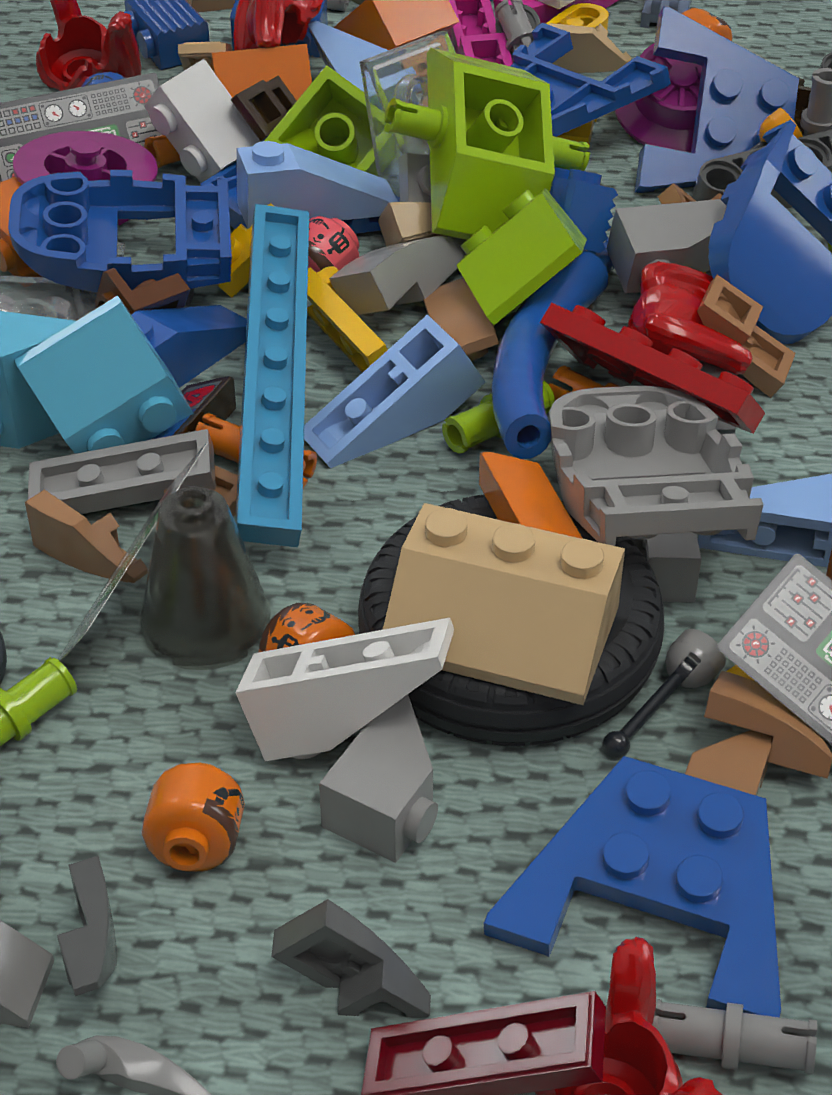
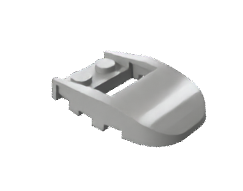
[549,386,763,546]

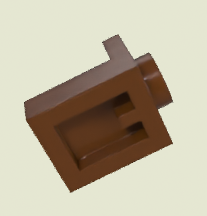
[95,268,190,314]

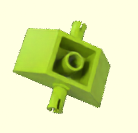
[384,47,590,240]

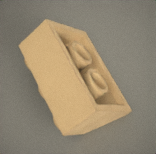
[383,503,625,705]

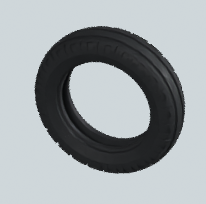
[358,494,665,746]

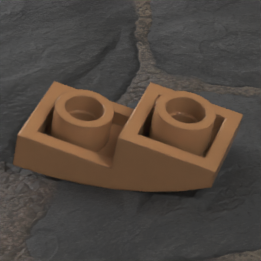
[423,278,499,361]

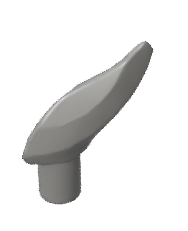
[56,1035,211,1095]

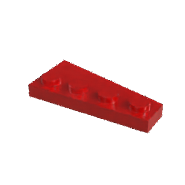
[540,302,765,434]

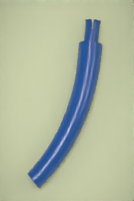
[492,239,615,459]

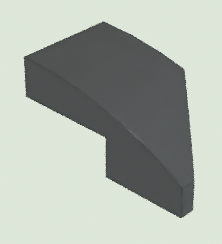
[57,856,117,996]
[271,899,431,1018]

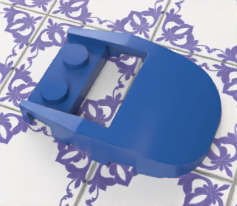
[708,119,832,344]
[8,170,232,292]

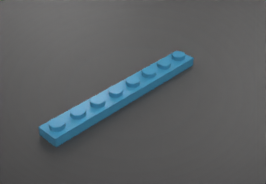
[234,204,309,548]

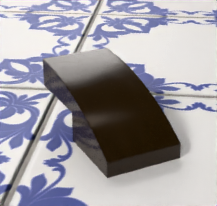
[231,75,297,142]

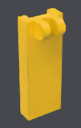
[307,266,388,373]

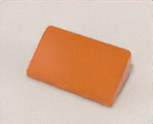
[479,452,583,539]

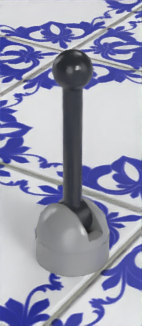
[602,629,726,759]

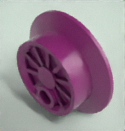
[614,43,702,153]
[13,131,158,226]

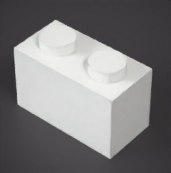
[144,59,261,183]

